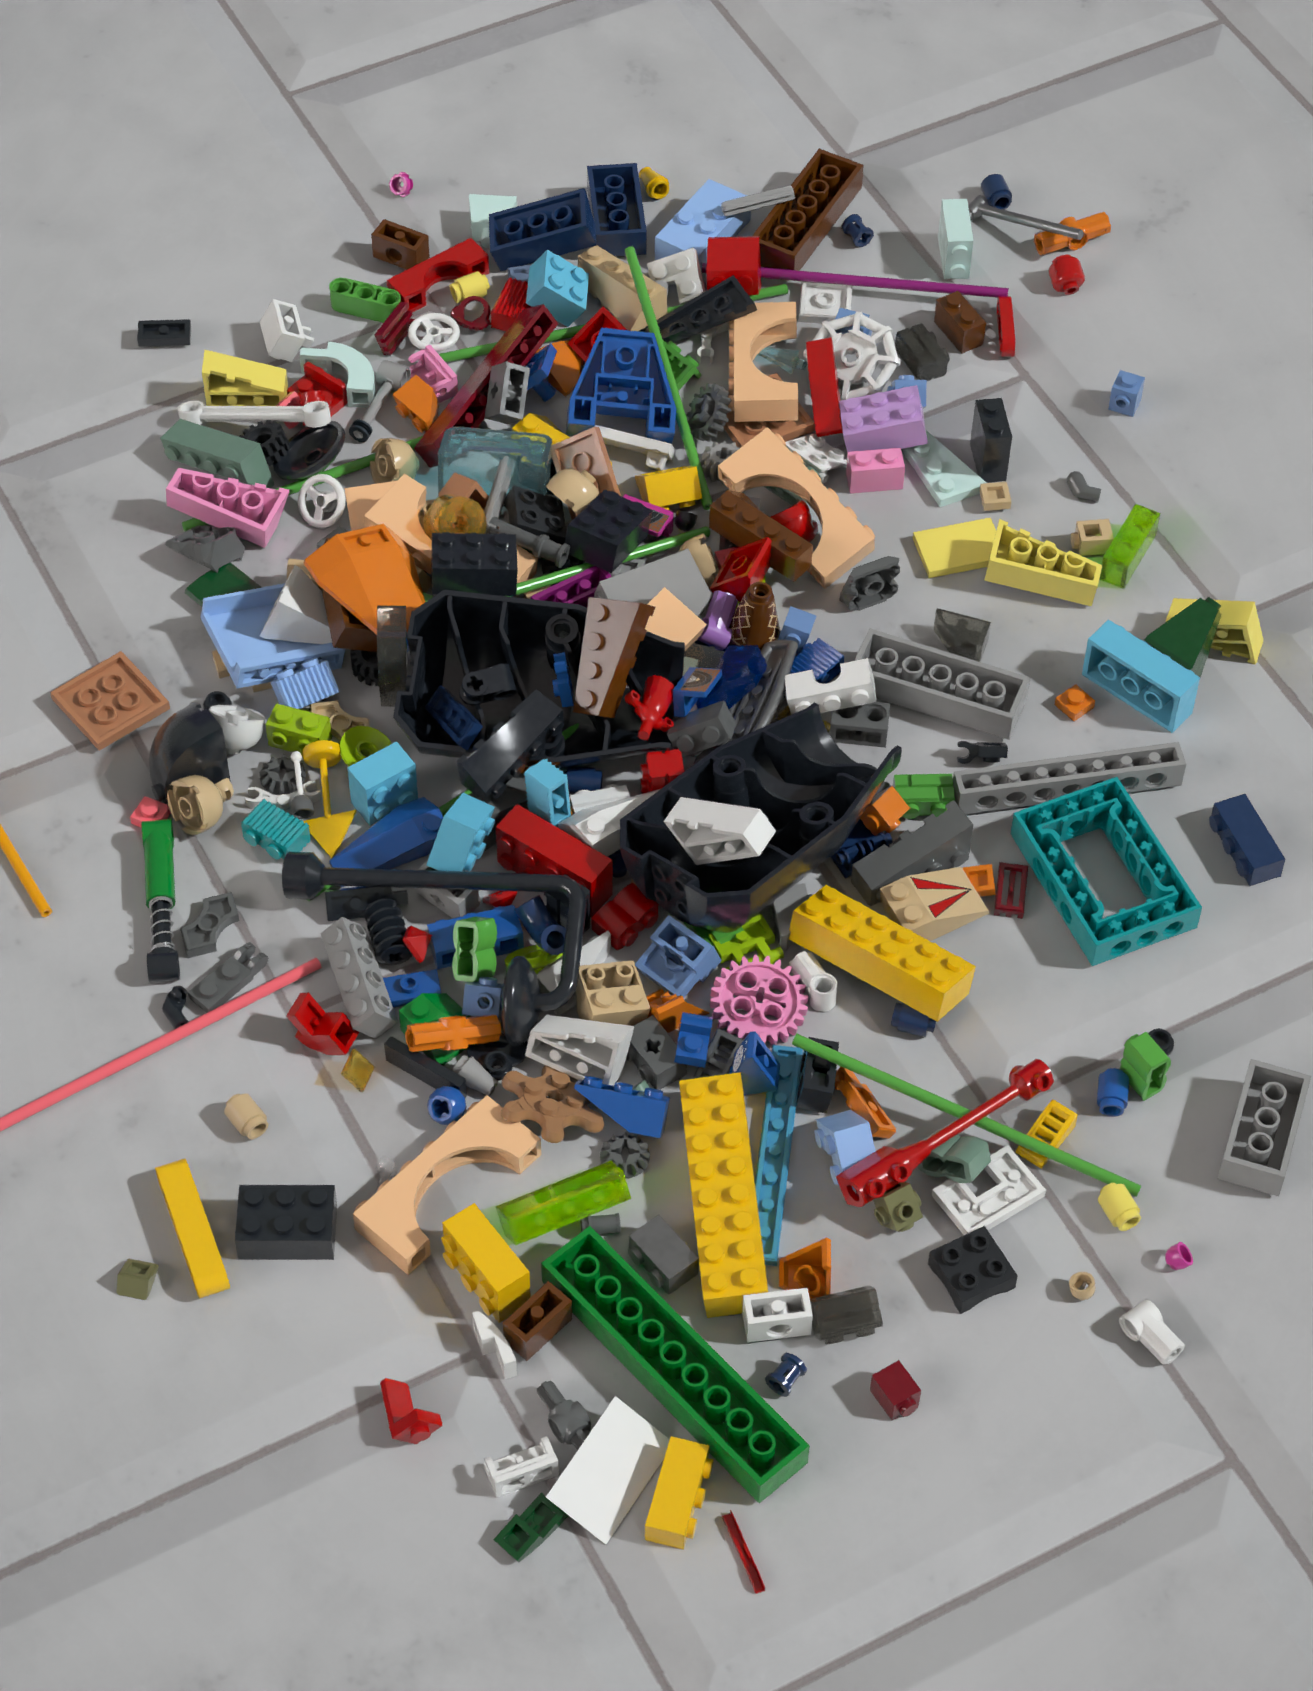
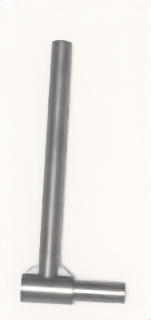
[968,195,1084,240]

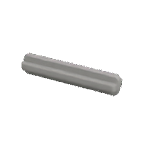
[721,185,795,217]

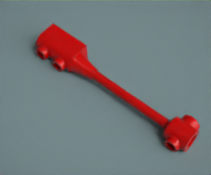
[836,1059,1054,1207]

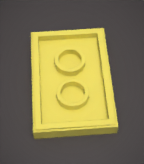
[912,517,996,578]

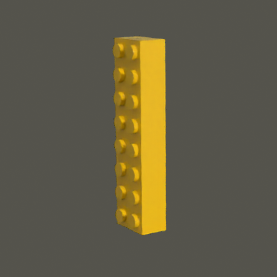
[679,1072,769,1318]

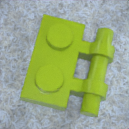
[708,914,784,970]

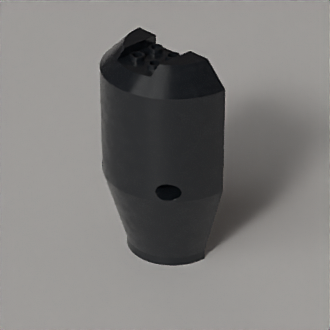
[393,590,685,769]
[620,702,902,933]

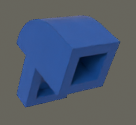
[674,1012,713,1068]

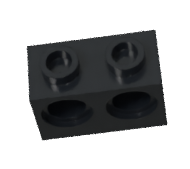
[796,1037,839,1113]

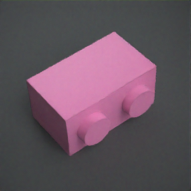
[846,448,905,494]

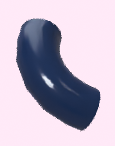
[514,895,566,955]

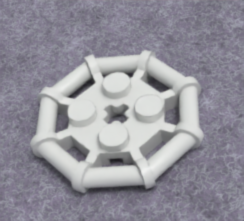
[803,311,901,401]

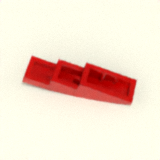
[806,337,843,437]

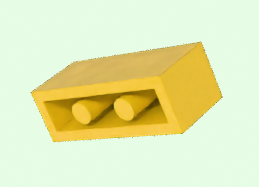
[645,1436,714,1550]

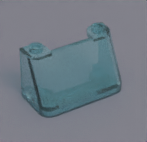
[438,427,552,500]

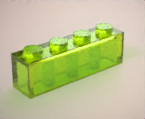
[495,1161,631,1246]

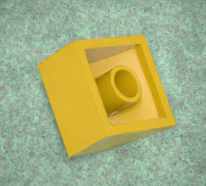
[634,466,702,510]

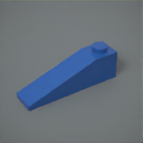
[329,797,443,888]

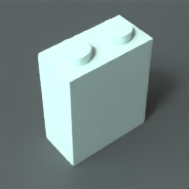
[938,199,974,279]

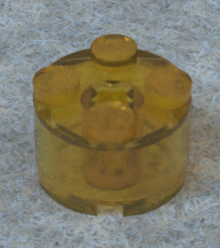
[424,494,487,540]

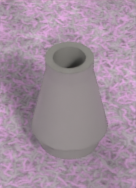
[452,1055,498,1096]

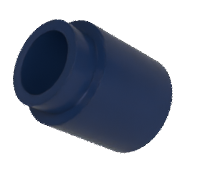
[981,174,1012,210]
[563,766,603,795]
[891,1002,936,1037]

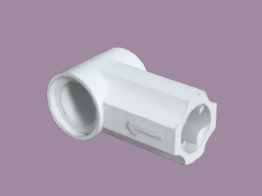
[789,951,837,1012]
[1119,1299,1185,1365]

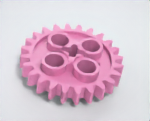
[709,955,808,1046]

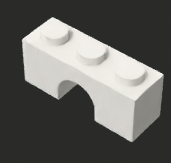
[785,658,877,714]

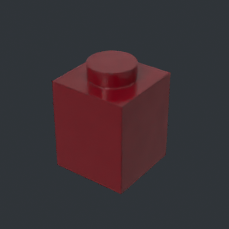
[870,1360,921,1420]

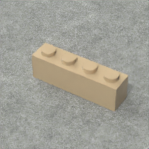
[578,245,667,331]

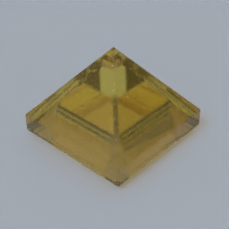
[341,1049,375,1092]

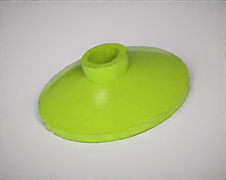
[339,726,392,766]
[504,944,563,974]

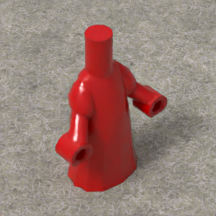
[625,675,674,740]

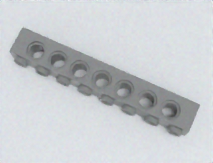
[953,742,1186,814]

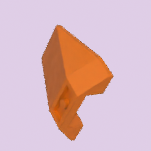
[304,523,425,640]

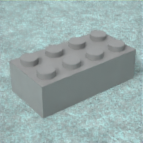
[1217,1059,1311,1197]

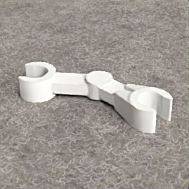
[697,322,729,364]
[245,781,321,810]

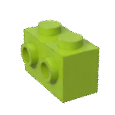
[265,703,332,755]

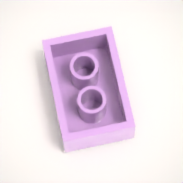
[839,385,928,453]

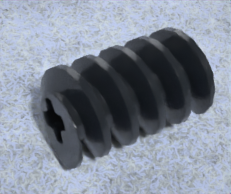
[364,899,413,965]

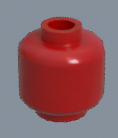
[1049,254,1085,295]

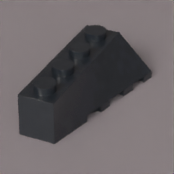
[457,689,564,804]

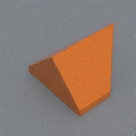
[646,989,710,1033]
[779,1237,831,1318]

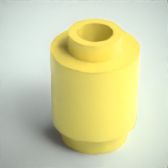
[450,271,490,303]
[1097,1183,1141,1231]

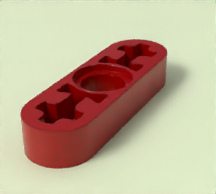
[997,296,1016,357]

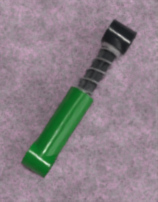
[141,819,180,983]

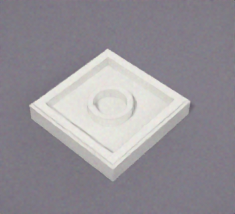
[798,281,852,323]

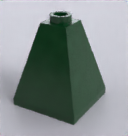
[1144,596,1222,678]

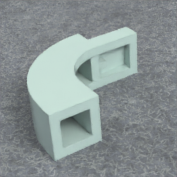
[300,342,376,408]

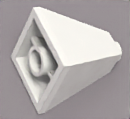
[260,565,332,644]

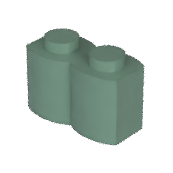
[918,1130,991,1183]

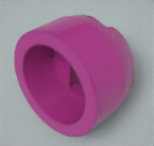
[1165,1242,1193,1270]

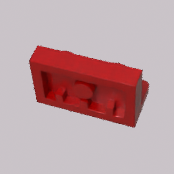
[287,362,348,417]

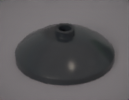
[273,421,345,480]

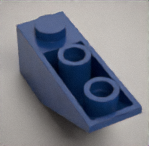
[574,1076,670,1138]

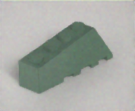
[160,419,275,488]

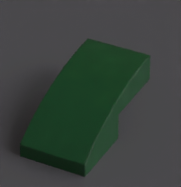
[493,1492,568,1563]

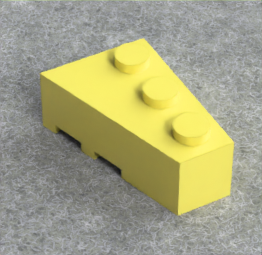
[202,349,288,406]
[1165,598,1264,665]

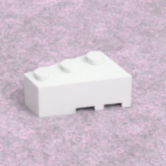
[525,1015,634,1085]

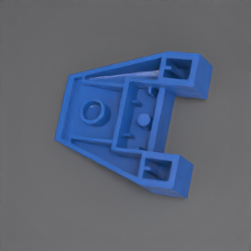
[566,328,676,444]

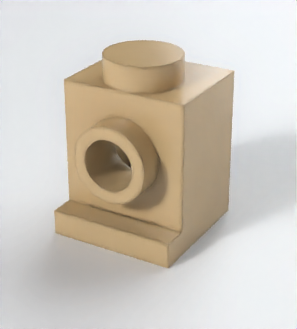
[1071,519,1114,558]

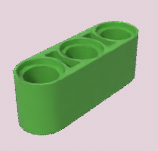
[329,277,402,323]

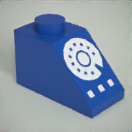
[730,1031,780,1095]

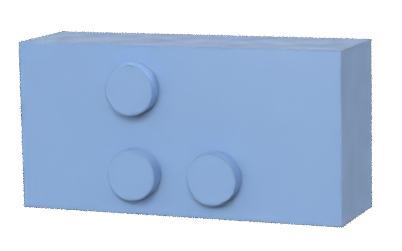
[655,179,751,273]

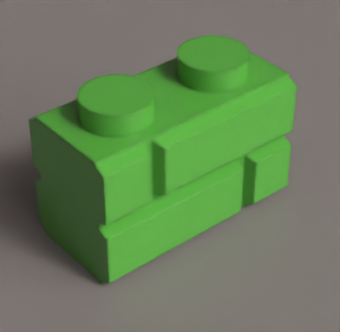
[893,774,955,819]

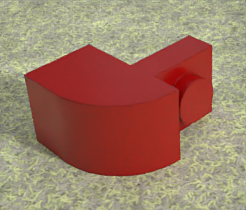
[286,992,359,1055]

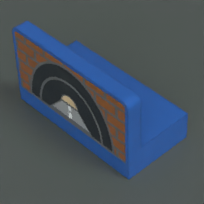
[673,667,722,717]

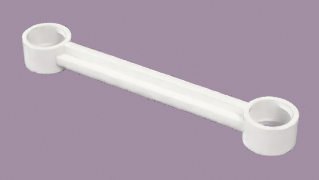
[177,401,331,428]

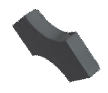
[180,892,239,958]

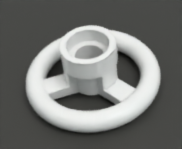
[408,313,460,352]
[298,474,345,528]

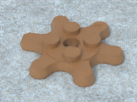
[501,1065,604,1143]

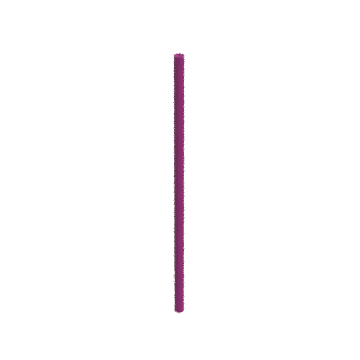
[702,263,1009,298]

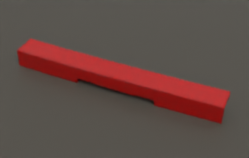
[722,1510,765,1594]

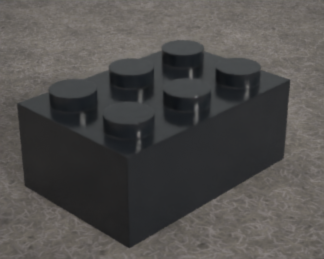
[564,490,653,573]
[431,532,518,596]
[235,1185,337,1260]

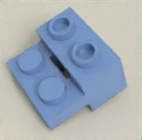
[635,915,722,998]

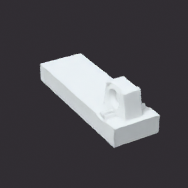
[595,425,675,471]

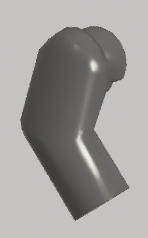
[1067,471,1101,502]

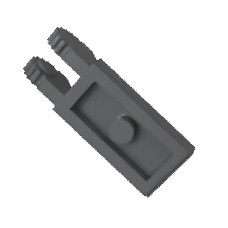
[188,942,269,1013]

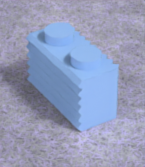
[271,657,340,709]

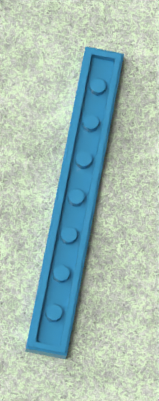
[755,1045,803,1266]

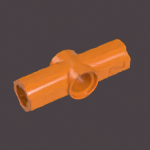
[1034,212,1111,255]
[405,1014,501,1052]

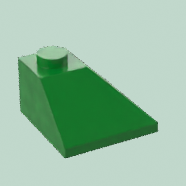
[399,993,471,1066]

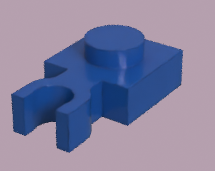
[553,653,574,707]

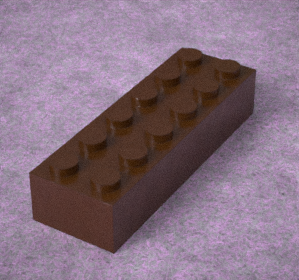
[752,148,864,271]

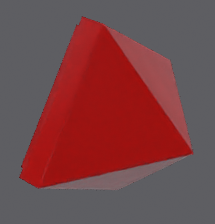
[482,891,517,908]
[403,926,432,963]

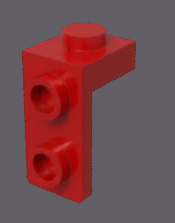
[380,1378,443,1444]

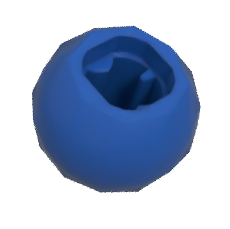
[427,1086,467,1125]

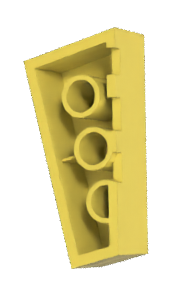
[984,519,1102,606]

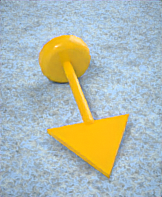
[302,740,357,859]

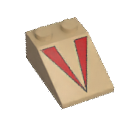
[880,867,989,941]

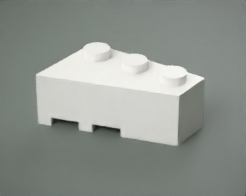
[663,797,776,865]

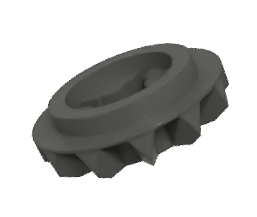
[259,754,306,795]
[600,1132,650,1178]

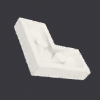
[647,248,705,305]

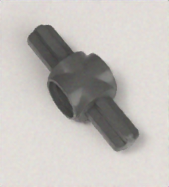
[537,1381,591,1450]

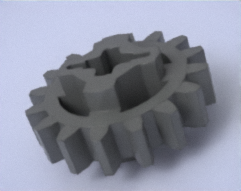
[686,383,732,442]

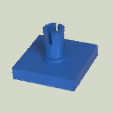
[525,343,557,402]

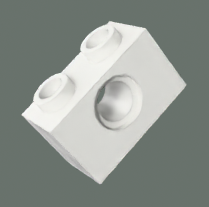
[742,1288,813,1343]

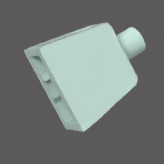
[469,194,517,249]

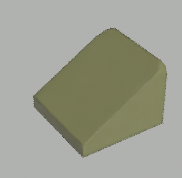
[116,1259,159,1300]

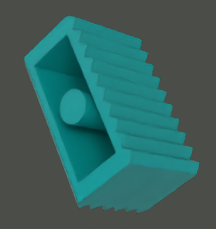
[241,799,311,860]

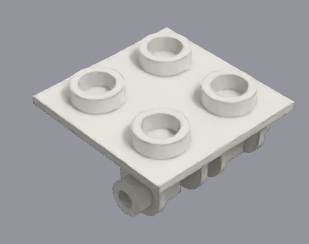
[785,434,847,484]

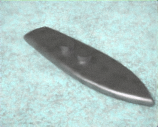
[728,640,798,742]

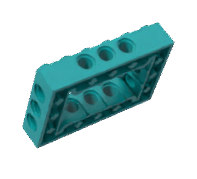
[1010,777,1202,966]

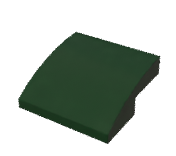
[185,562,262,607]

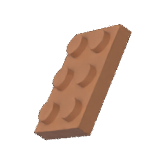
[549,427,621,519]

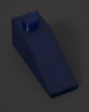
[696,645,767,709]

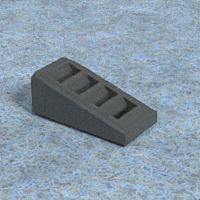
[692,1029,744,1079]

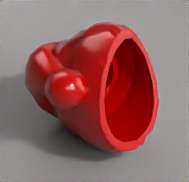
[770,500,818,542]

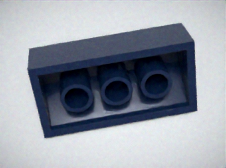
[489,188,597,271]

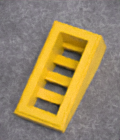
[1015,1099,1077,1169]

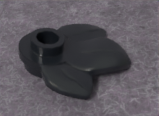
[467,1032,528,1080]

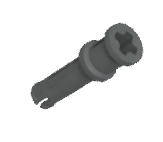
[487,516,570,568]

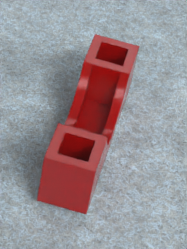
[387,238,489,313]

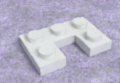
[932,1145,1046,1235]

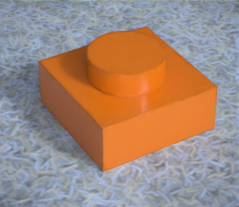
[1054,684,1095,722]
[963,864,996,897]

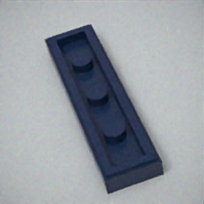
[425,685,483,750]

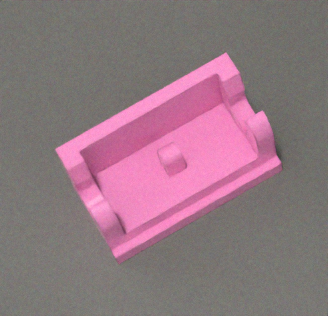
[408,344,458,403]

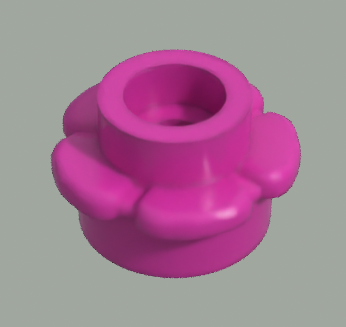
[389,172,413,197]

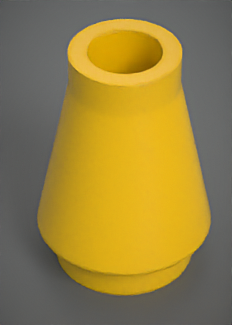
[639,167,669,199]

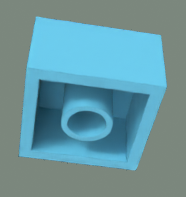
[526,250,589,327]
[347,742,418,826]
[426,793,495,872]

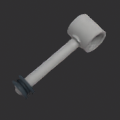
[349,360,411,442]

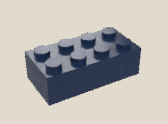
[587,163,647,257]

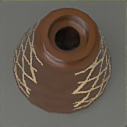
[728,582,781,657]

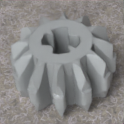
[701,439,740,485]

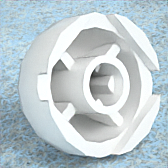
[209,705,265,754]

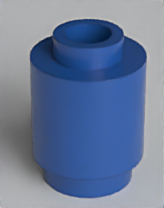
[1097,1068,1129,1116]

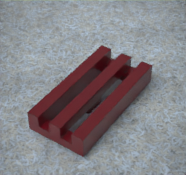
[374,302,415,356]
[994,862,1029,919]

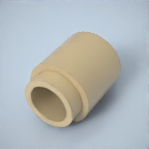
[224,1093,269,1140]

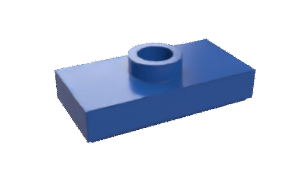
[383,969,441,1007]

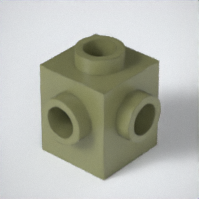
[873,1182,923,1232]

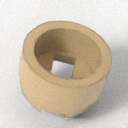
[215,778,234,802]
[1069,1272,1096,1301]

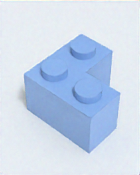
[814,1110,875,1190]

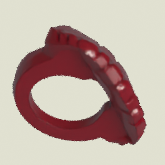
[450,296,491,331]

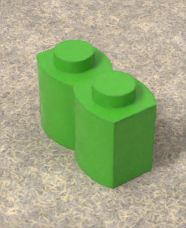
[452,917,497,982]
[1120,1032,1171,1101]

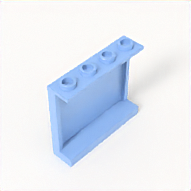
[201,583,345,689]

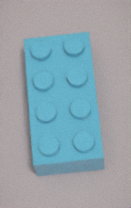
[1082,619,1200,733]

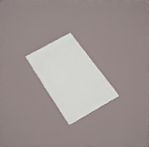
[546,1396,670,1545]

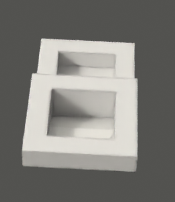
[472,1311,517,1379]

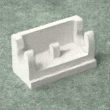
[484,1436,559,1498]

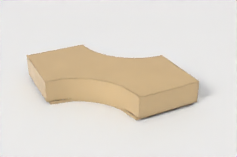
[309,700,370,741]

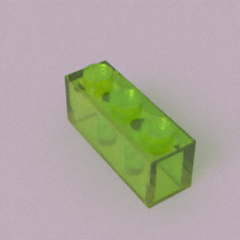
[1099,504,1161,589]

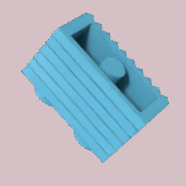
[524,759,571,827]

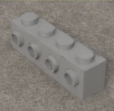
[320,917,398,1039]

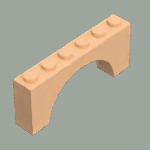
[729,302,798,422]
[718,427,875,589]
[364,474,538,597]
[353,1095,541,1275]

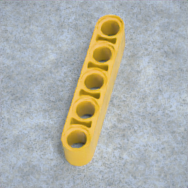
[155,1158,230,1299]

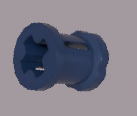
[841,214,874,247]
[765,1352,807,1397]

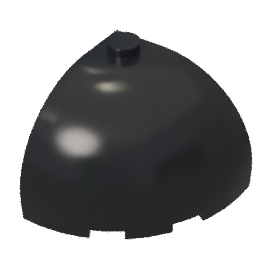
[149,703,231,805]

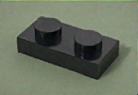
[137,319,191,347]

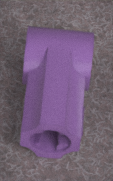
[697,591,738,651]

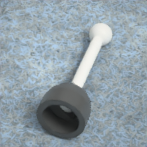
[290,751,314,819]

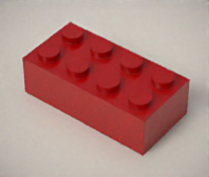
[496,804,613,918]

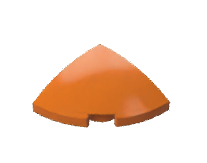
[535,340,583,397]

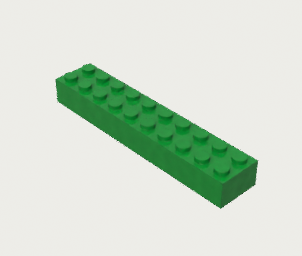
[541,1226,810,1503]

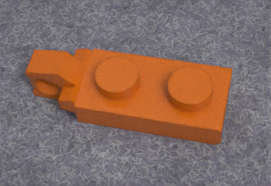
[834,1066,897,1139]

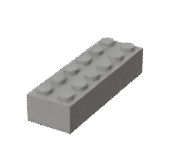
[854,628,1030,740]

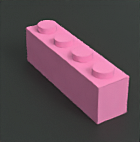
[166,468,289,548]

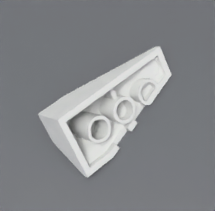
[558,789,660,857]

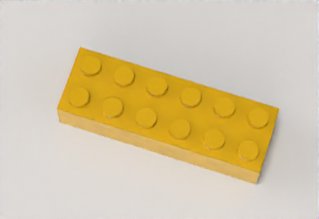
[789,885,976,1022]

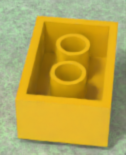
[441,1203,531,1323]

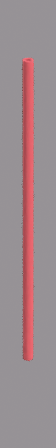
[0,958,322,1132]

